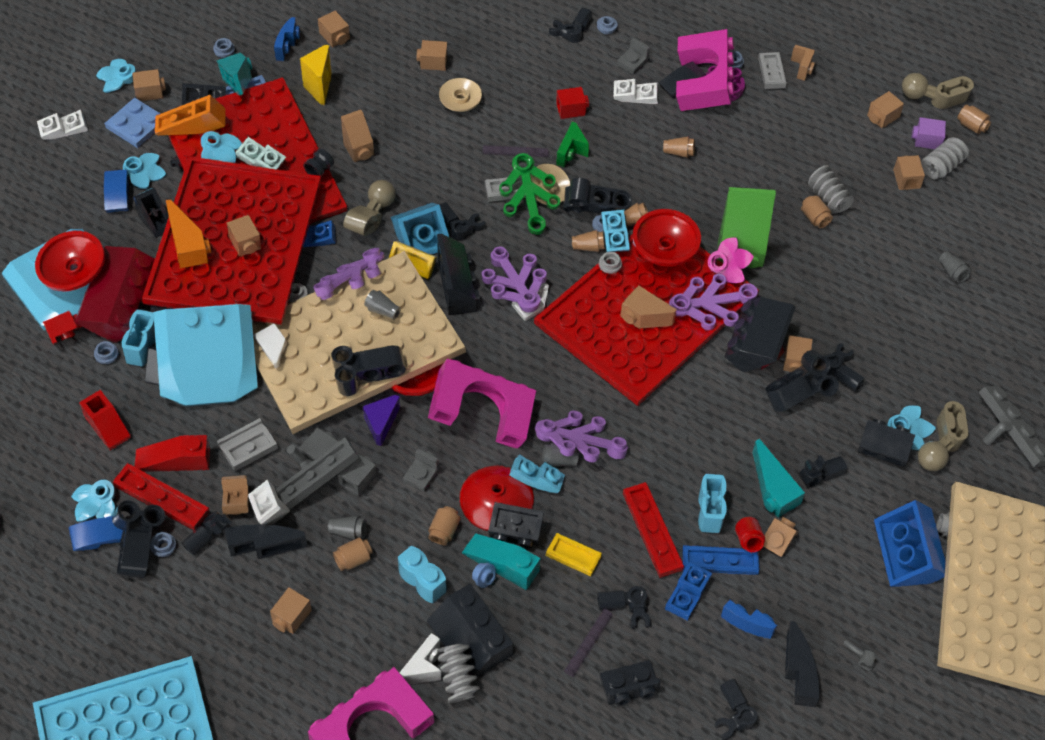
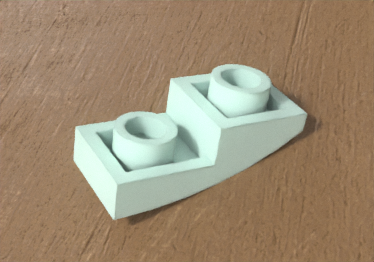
[235,137,286,169]

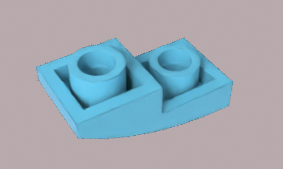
[601,210,630,252]
[509,454,565,493]

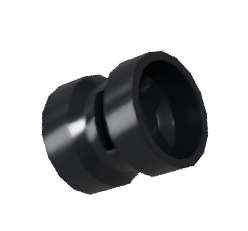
[303,148,334,177]

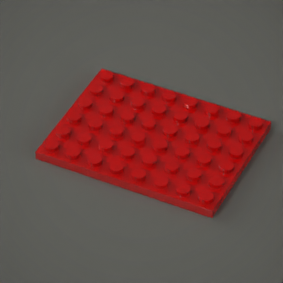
[168,77,348,224]
[142,156,321,325]
[534,234,759,406]

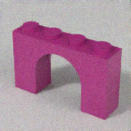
[676,29,734,111]
[428,359,536,449]
[308,667,434,740]

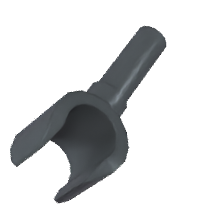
[843,640,875,671]

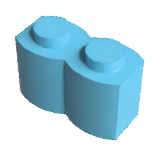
[122,310,156,367]
[698,474,726,533]
[398,546,446,603]

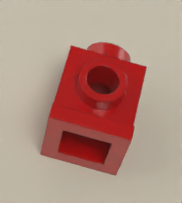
[43,311,82,345]

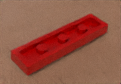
[112,463,210,530]
[622,482,684,578]

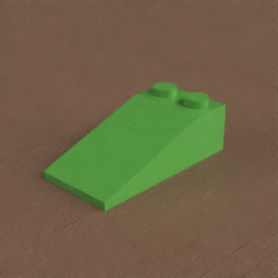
[718,187,776,268]

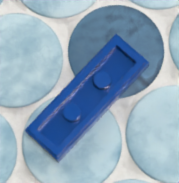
[682,545,759,575]

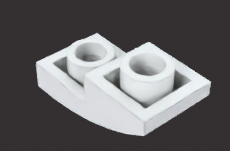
[613,79,658,104]
[37,110,88,140]

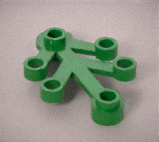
[499,153,560,235]

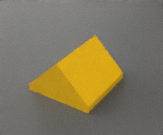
[300,45,332,105]

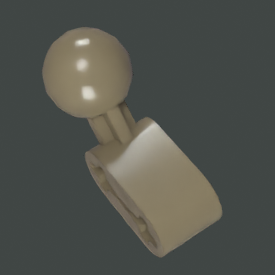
[902,73,974,109]
[343,180,396,236]
[918,401,968,471]

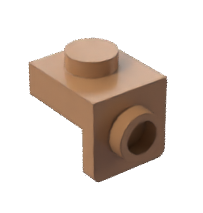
[791,45,815,81]
[222,475,249,515]
[764,517,799,557]

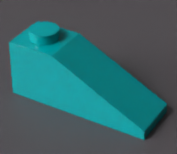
[217,53,253,95]
[752,439,805,518]
[462,533,541,590]

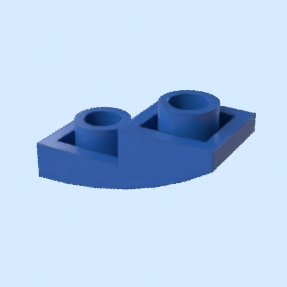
[274,17,300,61]
[104,169,129,213]
[303,220,336,247]
[69,515,124,551]
[665,562,712,621]
[721,600,777,639]

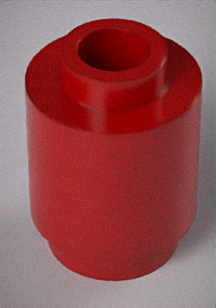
[735,517,765,552]

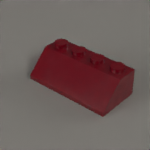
[74,246,155,343]

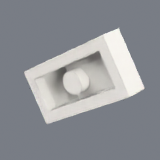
[248,480,290,525]
[400,633,441,685]

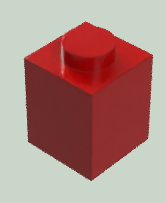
[556,87,589,119]

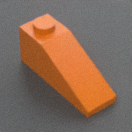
[155,95,225,136]
[166,200,211,268]

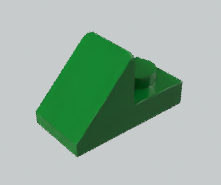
[556,122,589,168]

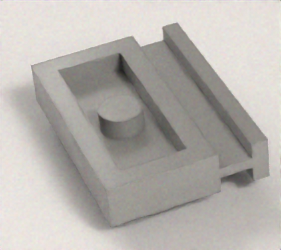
[217,418,278,471]

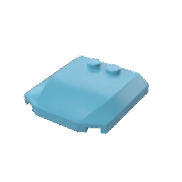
[2,229,89,330]
[153,304,258,406]

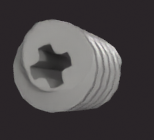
[921,137,969,179]
[808,165,854,214]
[437,644,480,703]

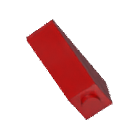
[134,435,210,472]

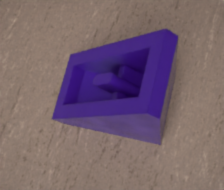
[363,395,400,446]

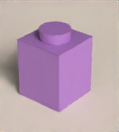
[911,117,946,149]

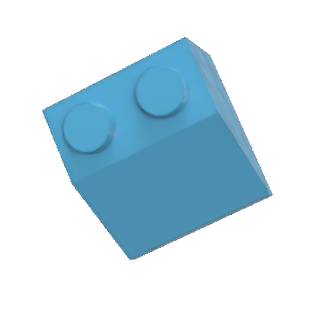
[391,203,449,255]

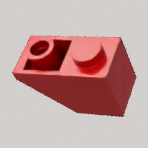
[79,390,131,450]

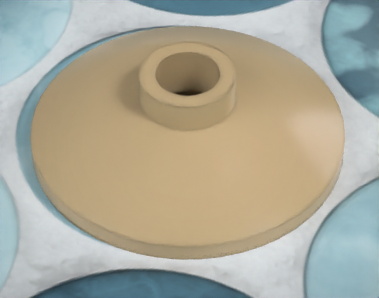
[439,78,482,112]
[530,164,570,205]

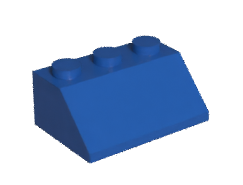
[874,500,946,587]

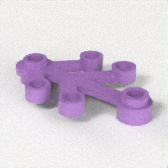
[482,247,547,312]
[313,248,385,300]
[669,274,758,330]
[535,411,628,462]

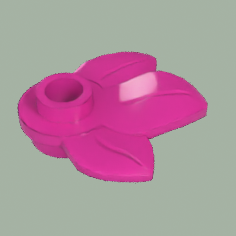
[708,238,754,283]

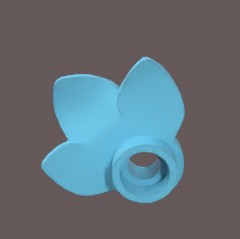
[96,59,136,93]
[200,131,242,163]
[123,153,166,189]
[887,406,936,450]
[71,480,116,522]

